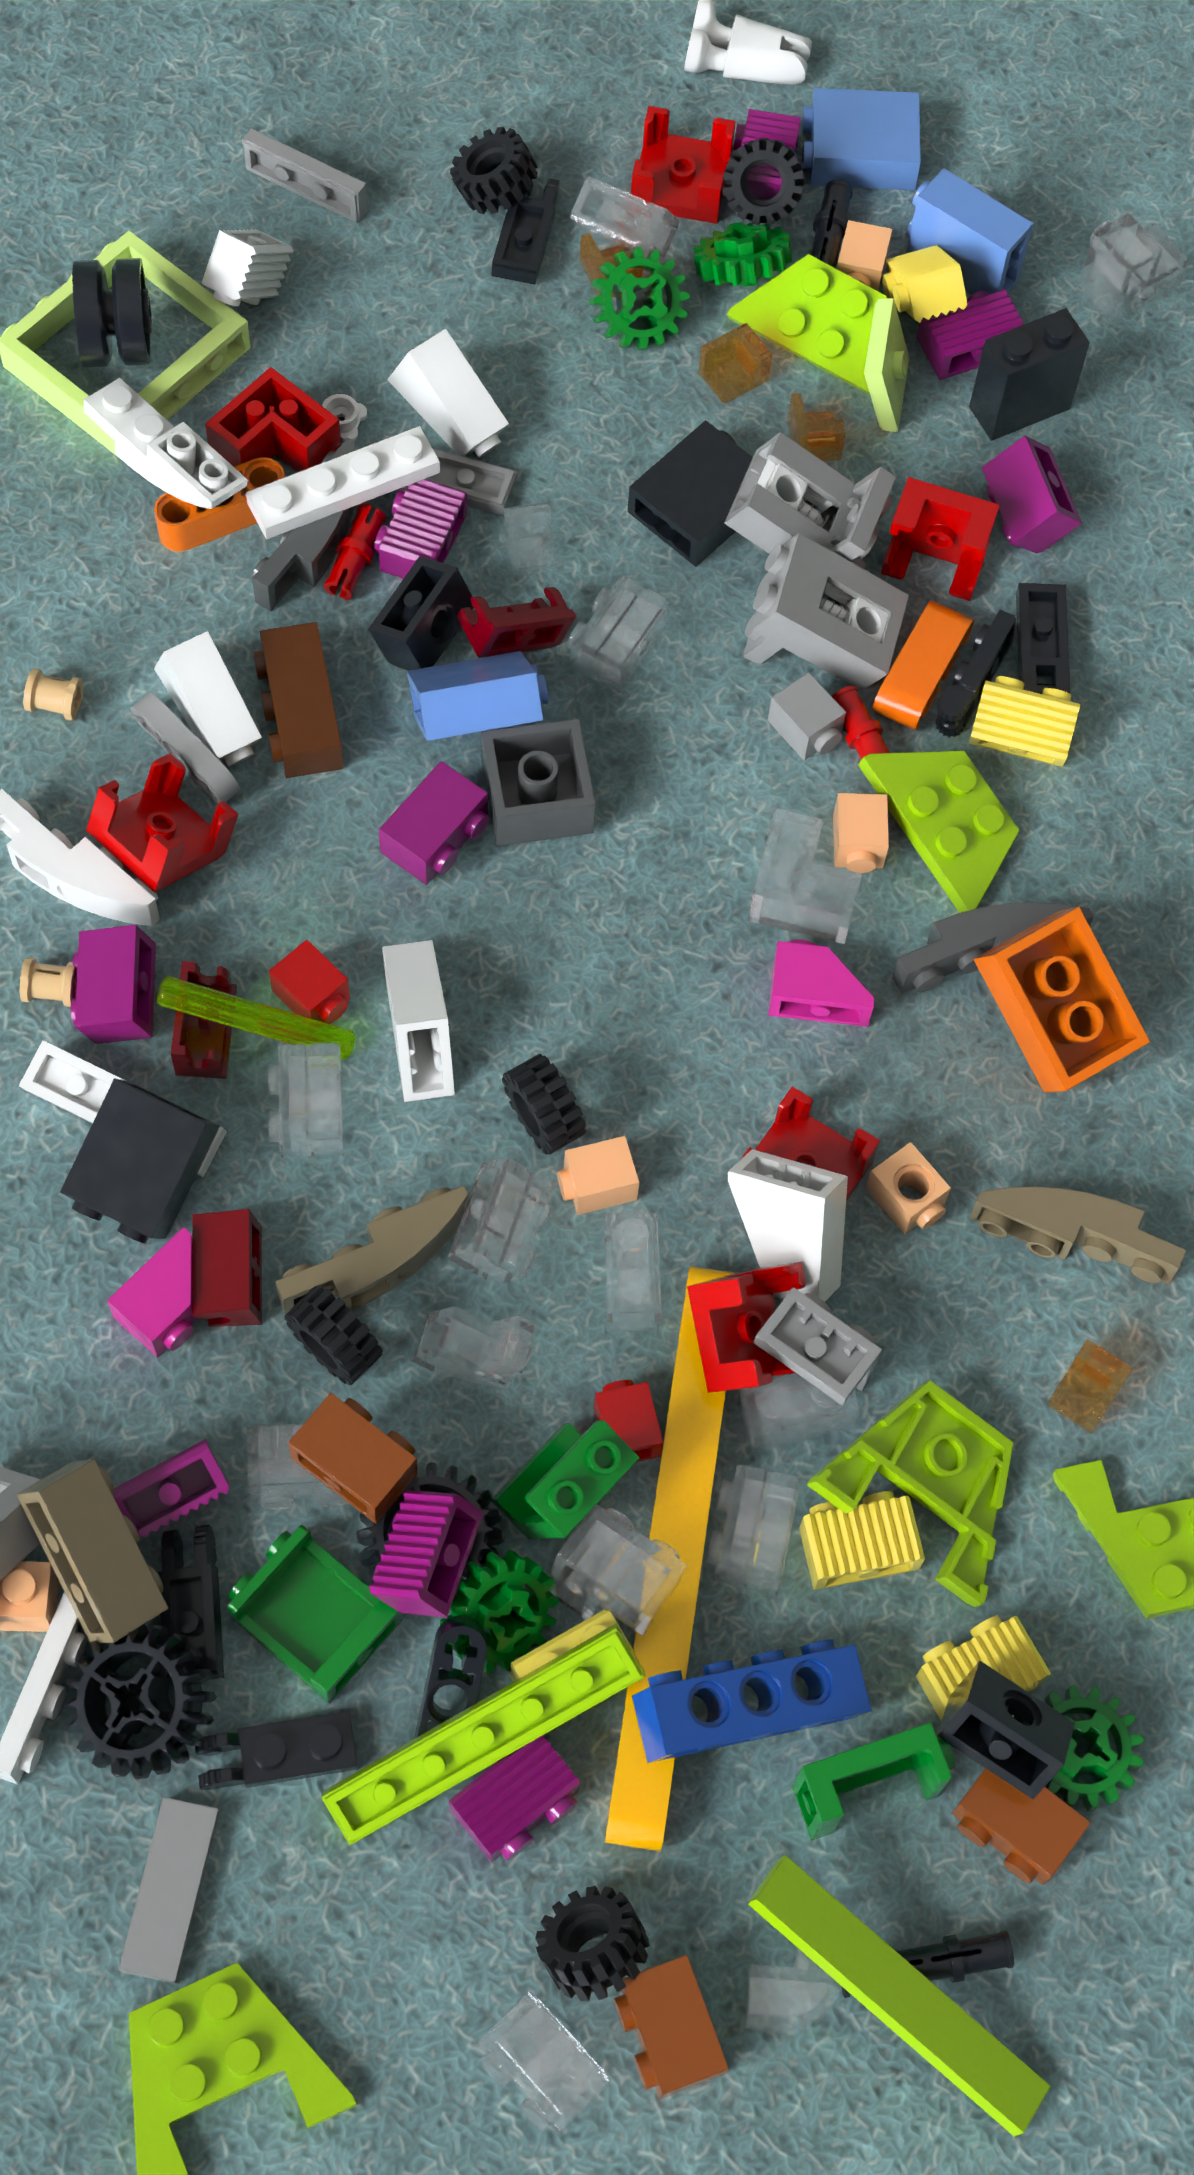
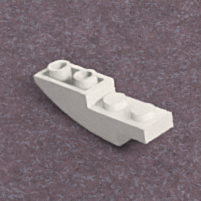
[84,378,248,509]
[0,789,160,926]

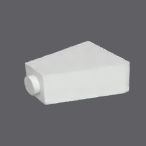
[387,329,509,458]
[154,631,262,767]
[382,940,455,1102]
[728,1149,848,1302]

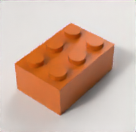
[973,907,1150,1093]

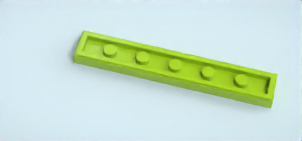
[321,1623,645,1845]
[748,1855,1050,2137]

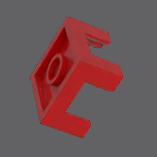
[630,106,736,224]
[881,477,1000,601]
[86,753,239,893]
[740,1086,880,1201]
[687,1262,806,1393]

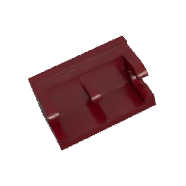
[457,587,576,658]
[171,961,237,1079]
[192,1209,262,1327]

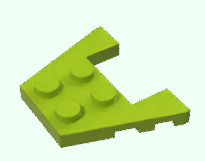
[807,1380,1013,1607]
[1052,1460,1194,1619]
[129,1963,357,2175]

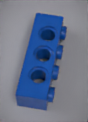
[632,1639,872,1763]

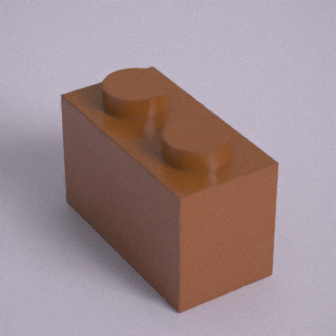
[288,1392,418,1524]
[951,1768,1091,1885]
[613,1955,729,2099]

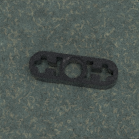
[414,1616,487,1739]

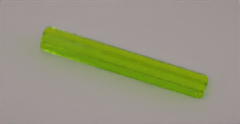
[157,976,355,1059]

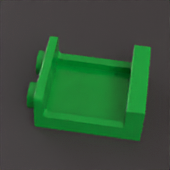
[491,1420,640,1539]
[227,1525,403,1704]
[792,1722,955,1841]

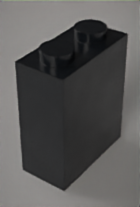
[969,308,1090,441]
[627,420,753,567]
[60,1078,220,1244]

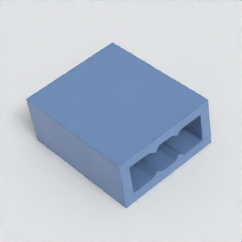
[802,88,921,190]
[906,168,1033,295]
[407,651,548,741]

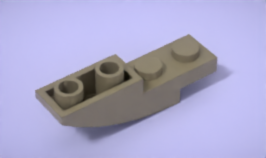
[275,1185,468,1315]
[969,1186,1186,1284]

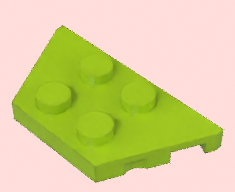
[726,254,887,396]
[858,751,1019,913]

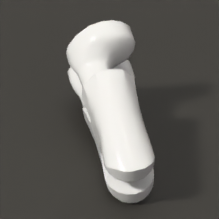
[684,0,812,85]

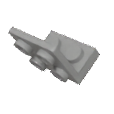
[754,1287,882,1406]

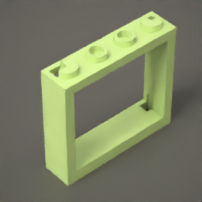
[0,230,251,457]

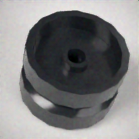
[72,258,152,367]

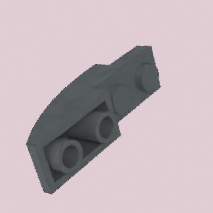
[252,438,356,611]
[892,902,1094,994]

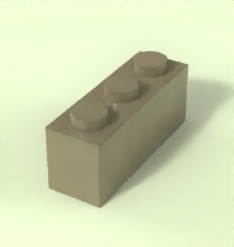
[16,1459,168,1643]

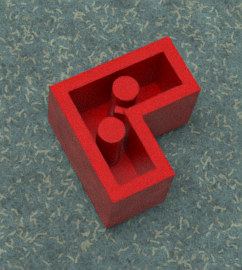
[205,367,341,472]

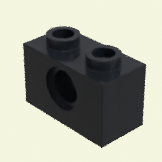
[368,556,474,671]
[937,1660,1075,1799]

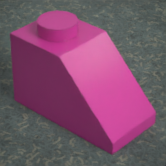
[768,939,874,1027]
[107,1227,195,1358]

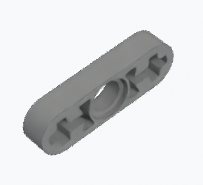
[130,692,240,804]

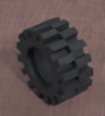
[450,127,538,214]
[723,138,805,225]
[502,1054,586,1155]
[284,1285,383,1385]
[535,1886,649,2001]

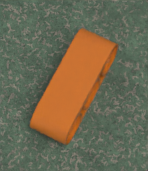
[154,457,285,552]
[872,600,975,731]

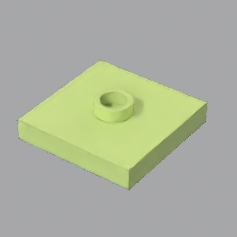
[864,298,910,432]

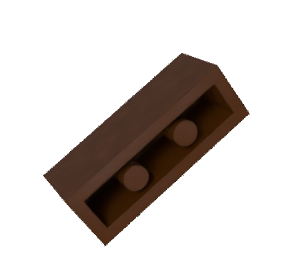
[253,622,344,778]

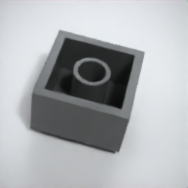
[481,719,596,846]

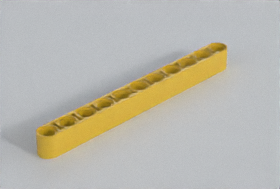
[605,1266,735,1852]

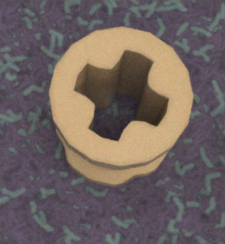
[23,668,84,721]
[20,957,77,1007]

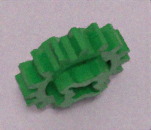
[693,222,792,287]
[589,247,690,350]
[440,1550,559,1674]
[1044,1685,1144,1812]

